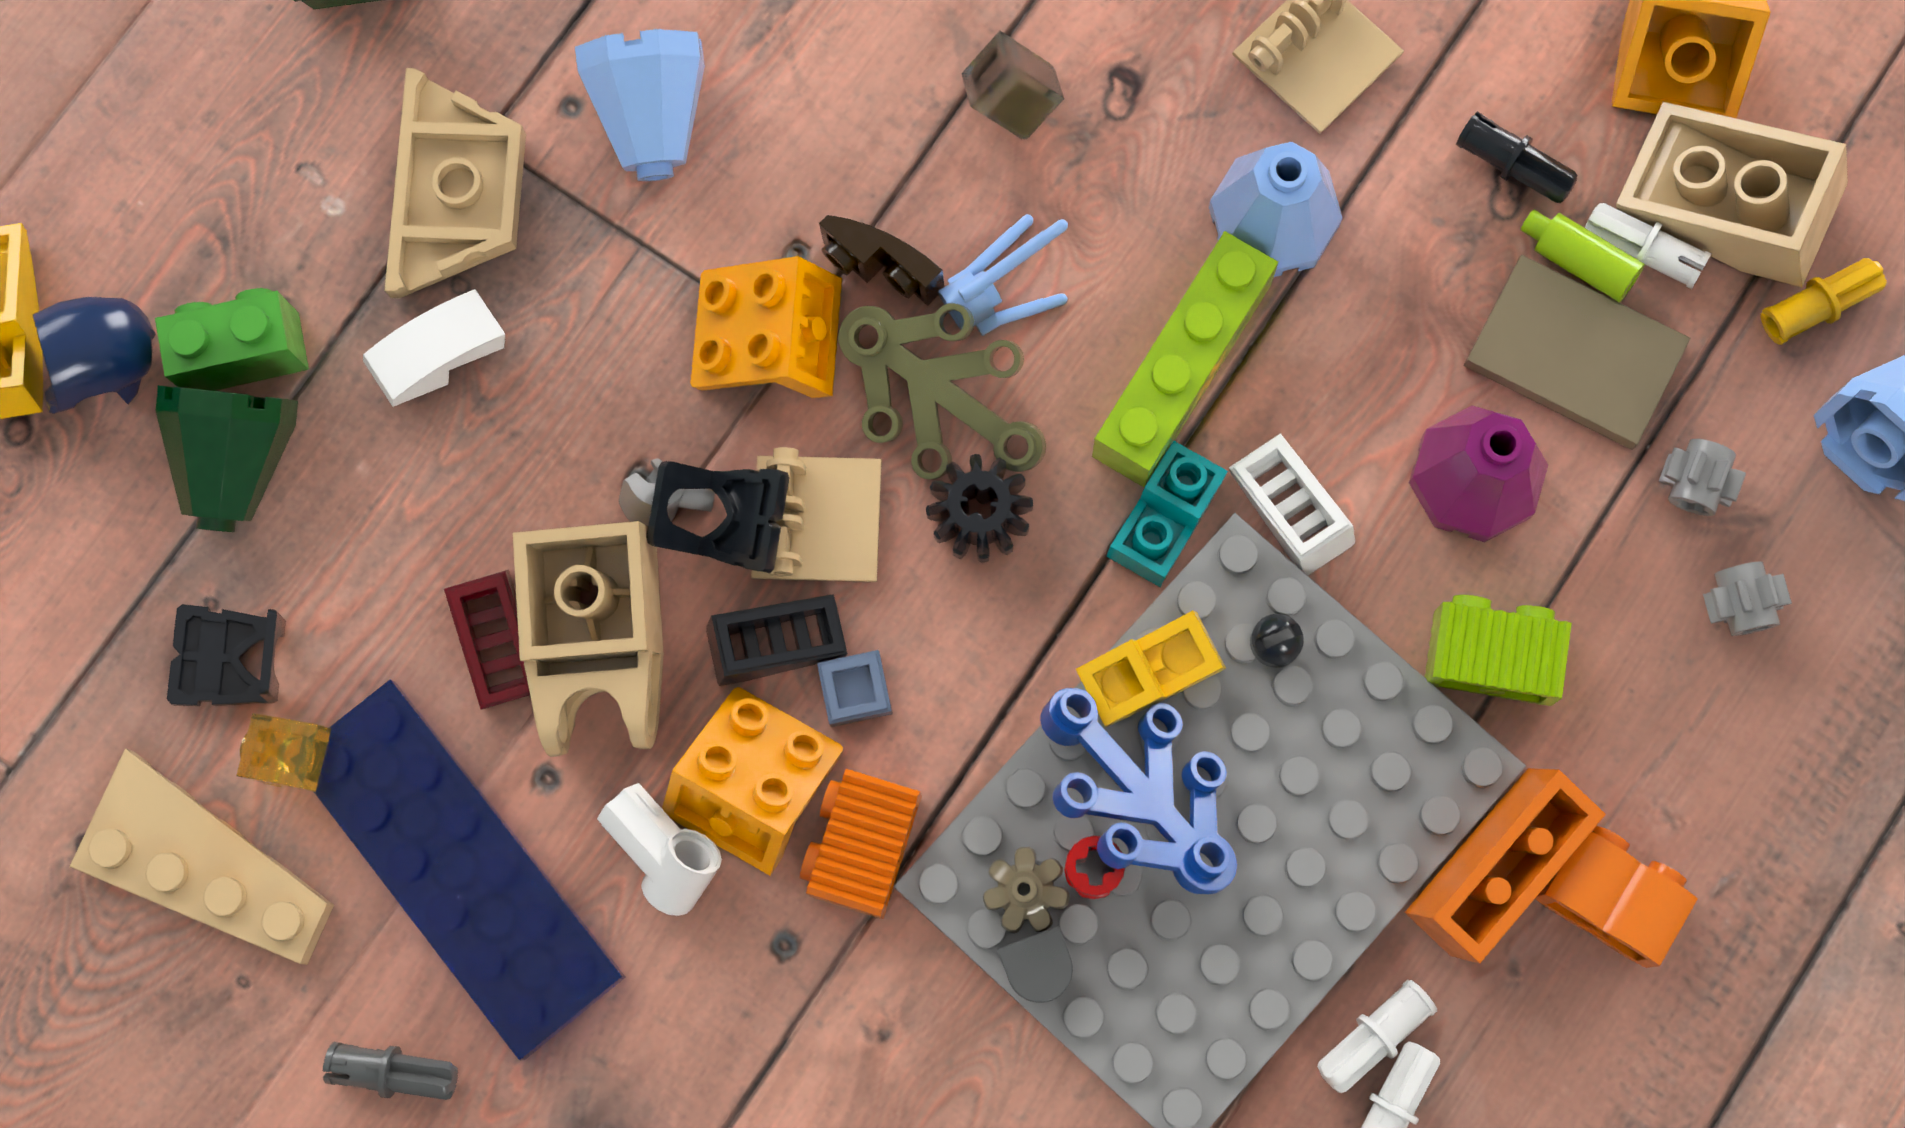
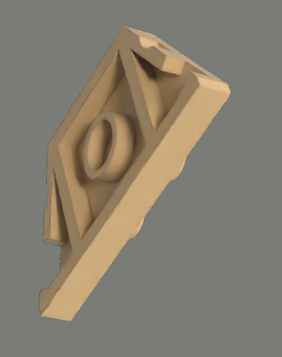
[385,68,526,298]

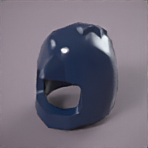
[32,297,156,414]

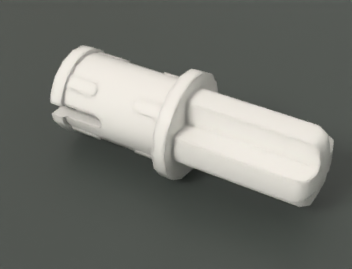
[1585,203,1712,289]
[1317,980,1437,1093]
[1361,1042,1440,1128]

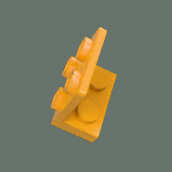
[690,256,842,398]
[662,687,843,876]

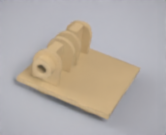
[1232,0,1404,134]
[751,447,882,582]

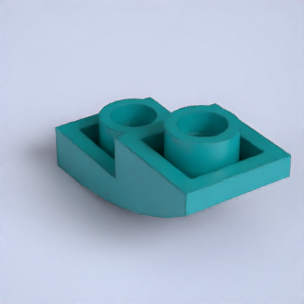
[1106,440,1228,588]

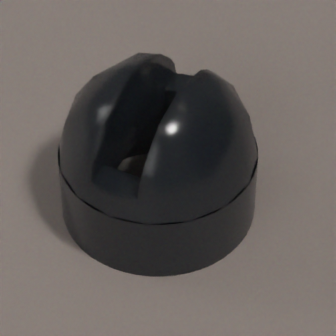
[1250,614,1304,668]

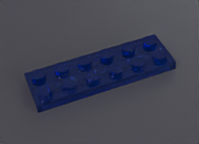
[289,679,626,1060]

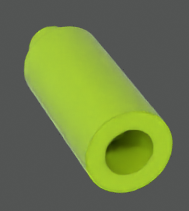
[1521,209,1645,303]

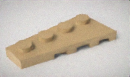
[70,749,334,965]

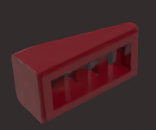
[444,569,530,710]

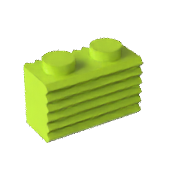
[1425,595,1572,706]

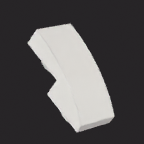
[363,289,505,407]

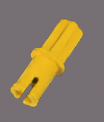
[1760,258,1887,345]

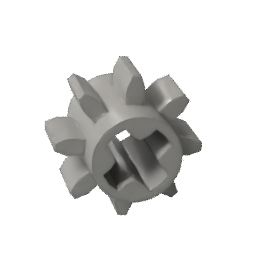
[1659,439,1746,516]
[1703,561,1792,636]

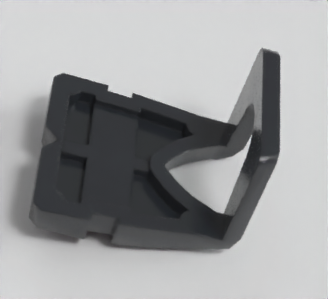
[646,461,790,573]
[167,604,286,706]

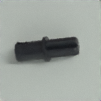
[1456,111,1578,203]

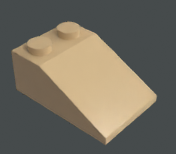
[1616,102,1848,287]

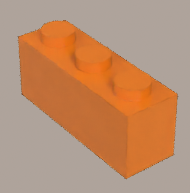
[1404,768,1606,964]

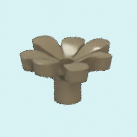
[983,847,1070,933]

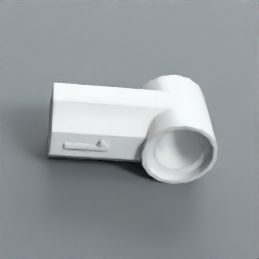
[597,783,722,916]

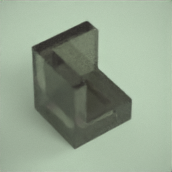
[961,30,1065,140]

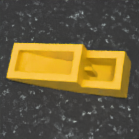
[0,223,43,419]

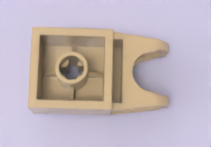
[513,521,664,757]

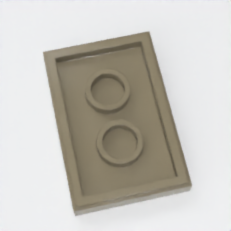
[1463,255,1691,450]

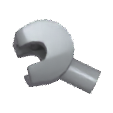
[619,458,715,526]

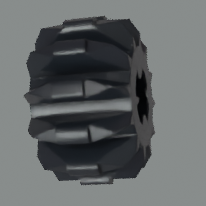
[926,454,1033,563]

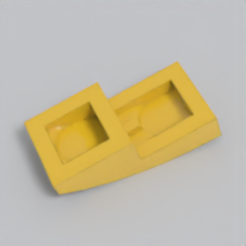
[1075,610,1226,727]

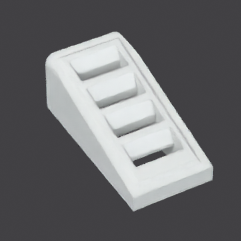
[1229,433,1355,576]

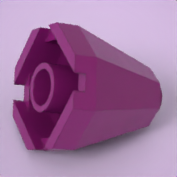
[1409,406,1548,542]

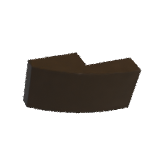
[819,215,944,306]

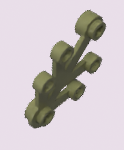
[839,303,1046,479]

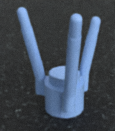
[938,214,1068,336]

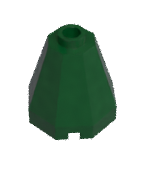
[155,385,298,532]

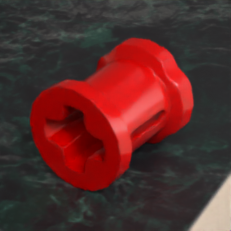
[1064,836,1125,900]

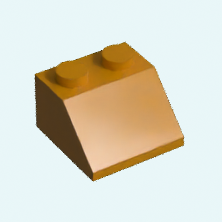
[1612,0,1771,119]

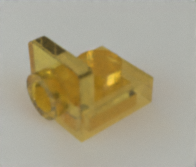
[236,713,331,792]

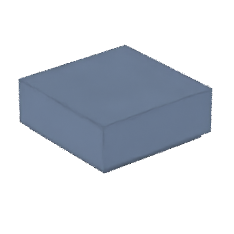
[817,650,893,727]

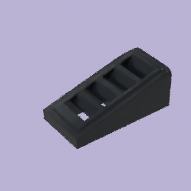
[706,594,848,686]

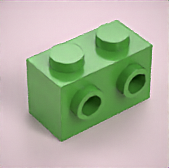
[155,288,309,391]

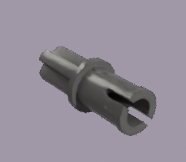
[323,1042,458,1100]

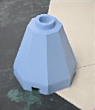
[575,29,705,181]
[1209,142,1343,277]
[1813,355,1905,501]

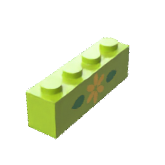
[1092,231,1279,487]

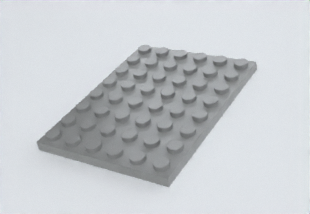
[893,513,1526,1128]

